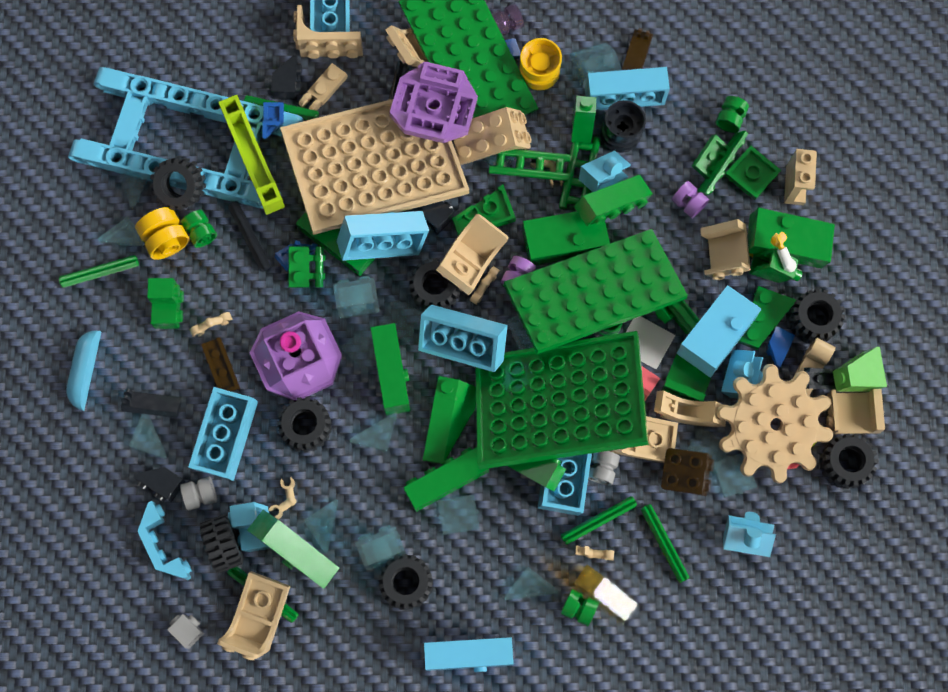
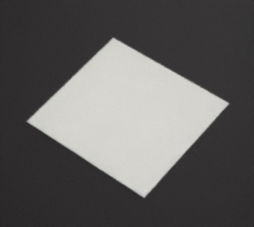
[626,316,675,369]

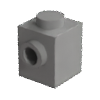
[168,614,205,649]

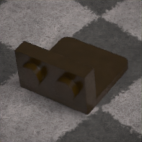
[661,448,714,497]

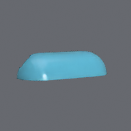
[66,330,101,411]

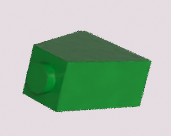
[571,96,597,143]

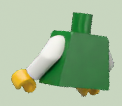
[749,232,802,283]

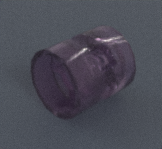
[491,3,524,36]

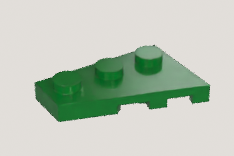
[452,185,516,236]
[738,286,796,350]

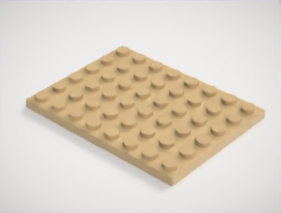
[280,99,469,235]

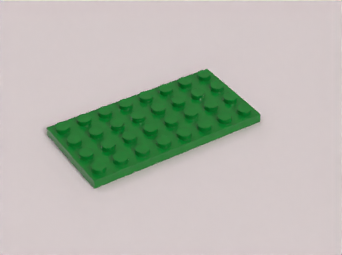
[399,0,538,119]
[504,229,688,354]

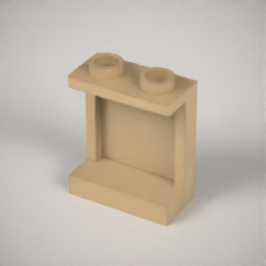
[784,149,817,205]

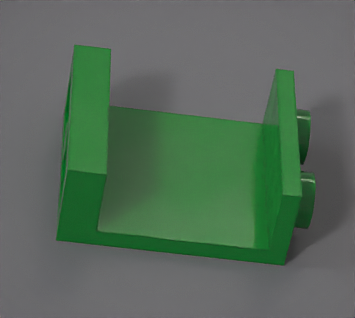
[662,343,712,402]

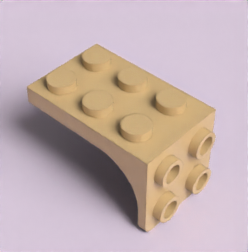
[293,5,363,59]
[386,25,427,67]
[454,107,531,165]
[436,214,508,295]
[610,416,678,463]
[217,571,290,660]

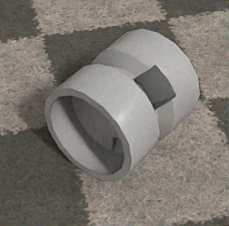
[588,451,620,485]
[180,476,217,511]

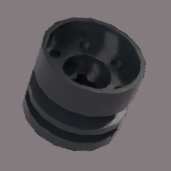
[600,100,646,153]

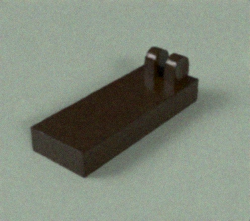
[622,28,653,70]
[201,337,241,392]

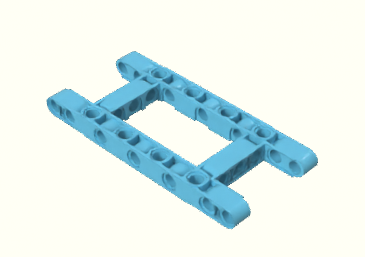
[68,67,304,209]

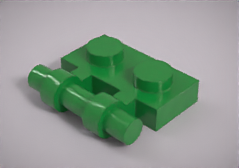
[288,246,325,287]

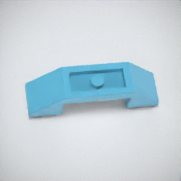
[138,501,192,580]

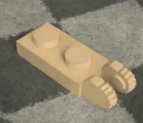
[299,63,348,111]

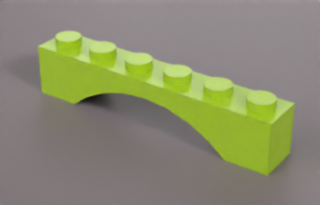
[219,95,285,215]

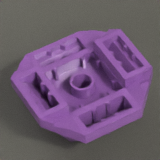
[390,61,478,143]
[250,311,342,401]

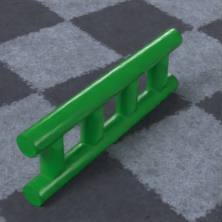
[559,137,601,210]
[489,149,571,181]

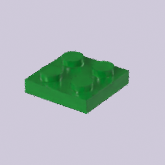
[724,146,781,200]

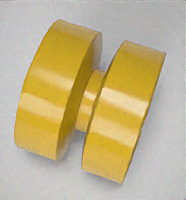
[519,38,562,90]
[135,207,190,260]

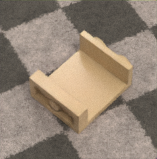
[700,219,751,280]
[826,389,885,434]

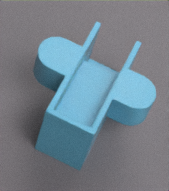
[579,151,631,192]
[721,350,763,399]
[723,512,776,557]

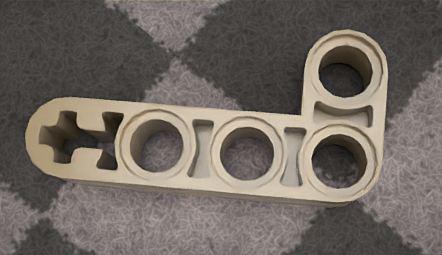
[795,338,836,396]

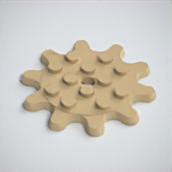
[716,364,833,483]

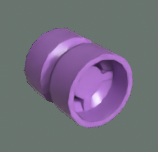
[671,181,710,219]
[501,256,536,286]

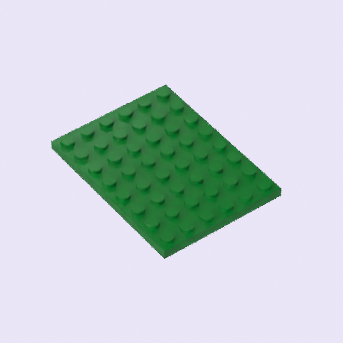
[476,331,649,470]

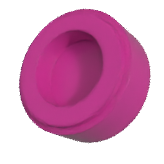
[280,331,301,353]

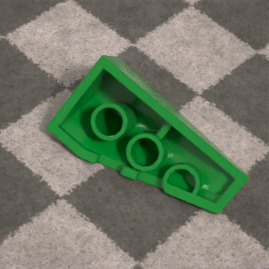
[423,376,476,465]

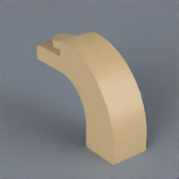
[654,391,726,427]

